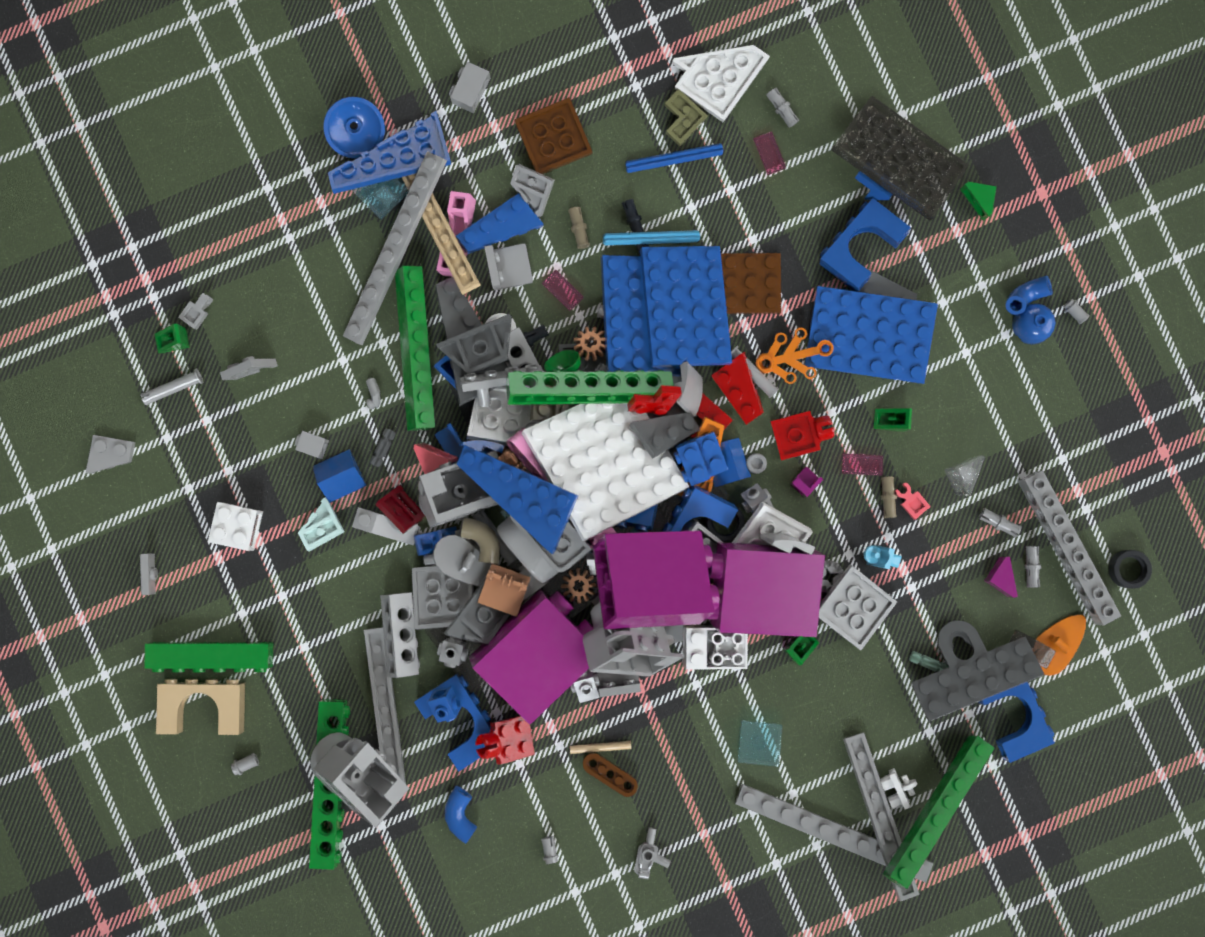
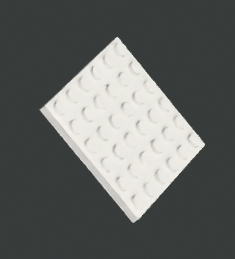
[522,385,689,541]

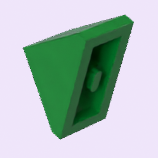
[960,182,997,221]
[155,324,190,353]
[874,408,912,432]
[783,636,819,666]

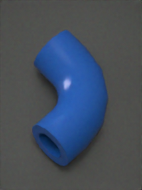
[1005,276,1053,315]
[445,786,478,844]

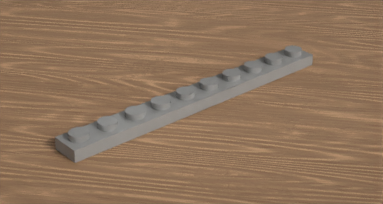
[343,151,447,345]
[735,784,934,883]

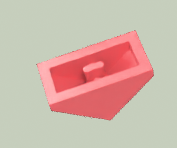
[413,443,458,474]

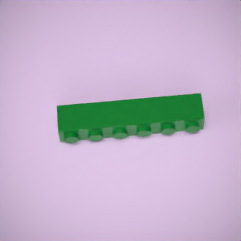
[144,642,273,672]

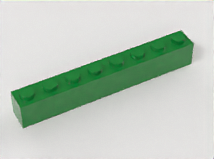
[395,266,435,431]
[882,736,994,889]

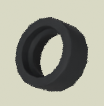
[705,507,745,542]
[1108,550,1152,589]

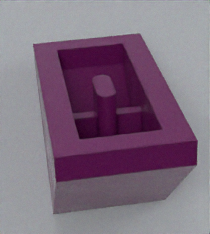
[984,556,1018,598]

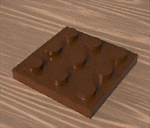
[514,97,593,174]
[721,253,781,314]

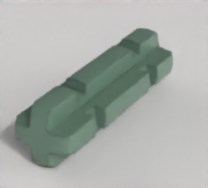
[909,651,948,672]

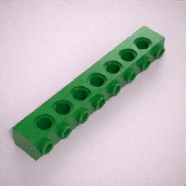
[506,370,674,405]
[309,699,350,870]

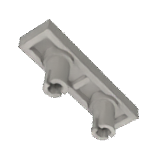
[459,364,544,407]

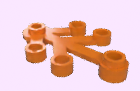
[756,328,834,384]

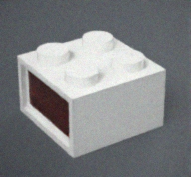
[208,502,263,551]

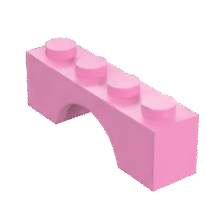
[437,191,476,277]

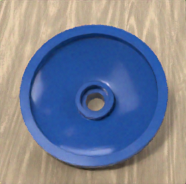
[324,96,385,158]

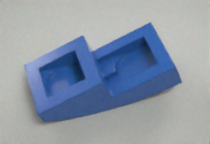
[414,526,457,556]

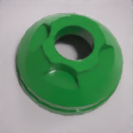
[544,350,581,372]

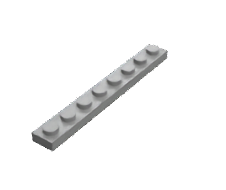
[364,627,406,784]
[843,733,920,902]

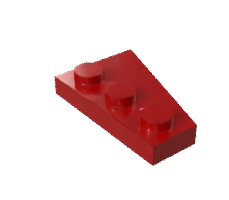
[712,352,764,425]

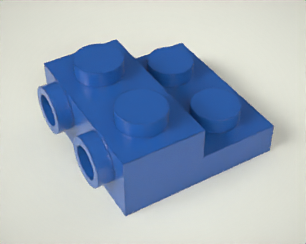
[674,431,729,486]

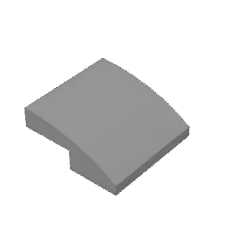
[674,361,703,417]
[760,533,815,555]

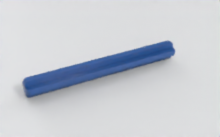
[625,143,723,173]

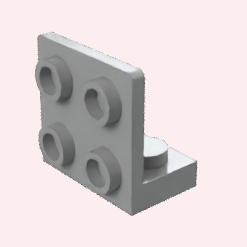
[485,244,533,291]
[597,672,641,697]

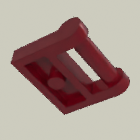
[375,485,426,534]

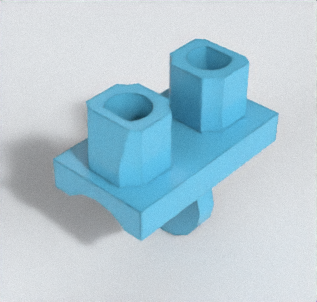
[864,545,901,569]

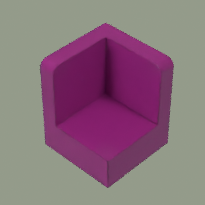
[790,467,823,498]

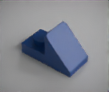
[855,162,899,200]

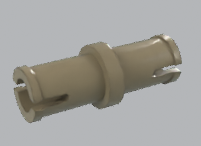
[568,207,590,249]
[881,477,897,518]

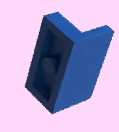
[435,423,464,465]

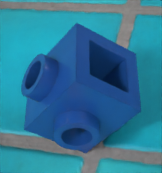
[427,686,462,723]

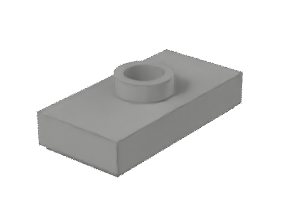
[140,554,158,595]

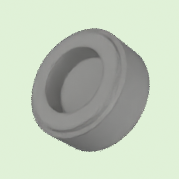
[746,453,767,474]

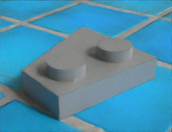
[510,164,555,217]
[220,356,278,380]
[86,435,136,474]

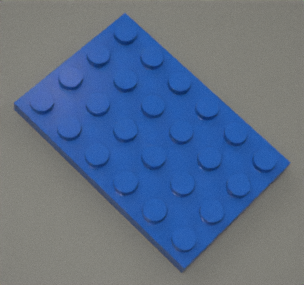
[640,246,732,367]
[601,255,681,376]
[804,286,938,384]

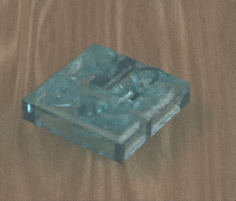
[352,178,409,220]

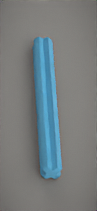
[603,230,700,245]

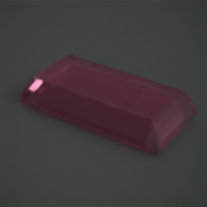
[753,131,786,175]
[542,269,584,311]
[842,453,883,476]

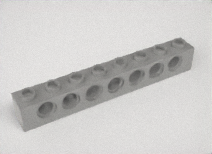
[1018,470,1121,626]

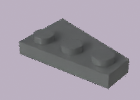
[859,268,917,300]
[629,412,700,459]

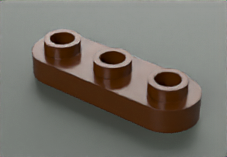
[583,752,638,797]

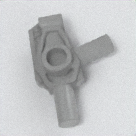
[634,827,671,879]

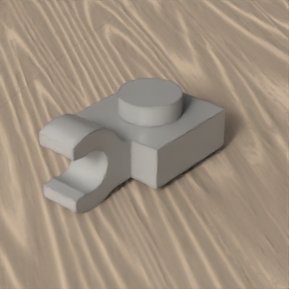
[178,293,213,330]

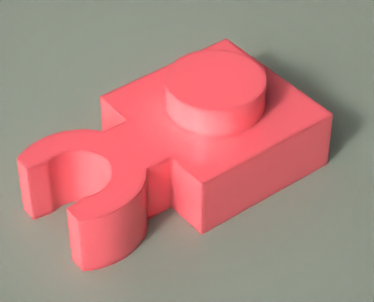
[895,483,931,520]

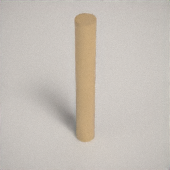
[570,741,631,754]

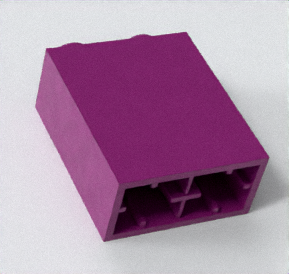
[593,531,719,629]
[707,542,825,637]
[469,588,594,724]

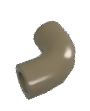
[461,518,500,565]

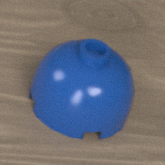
[1012,303,1056,345]

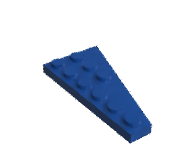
[328,110,451,194]
[457,445,579,554]

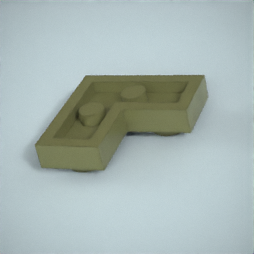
[665,89,708,146]

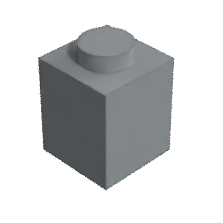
[295,431,329,459]

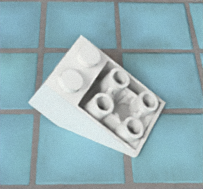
[683,625,748,669]

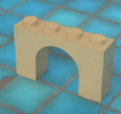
[156,679,245,735]

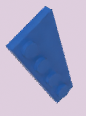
[456,193,543,255]

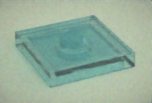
[737,720,783,767]

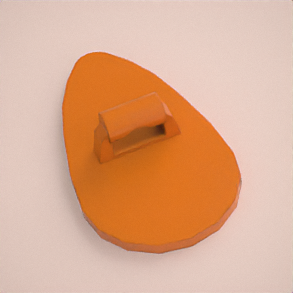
[1031,614,1086,676]

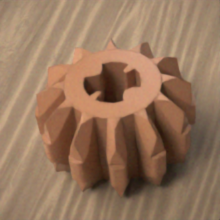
[574,327,605,361]
[561,568,596,603]

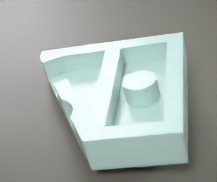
[298,497,345,552]

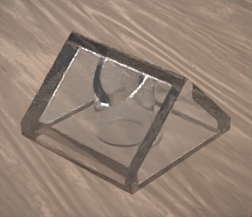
[944,455,985,497]

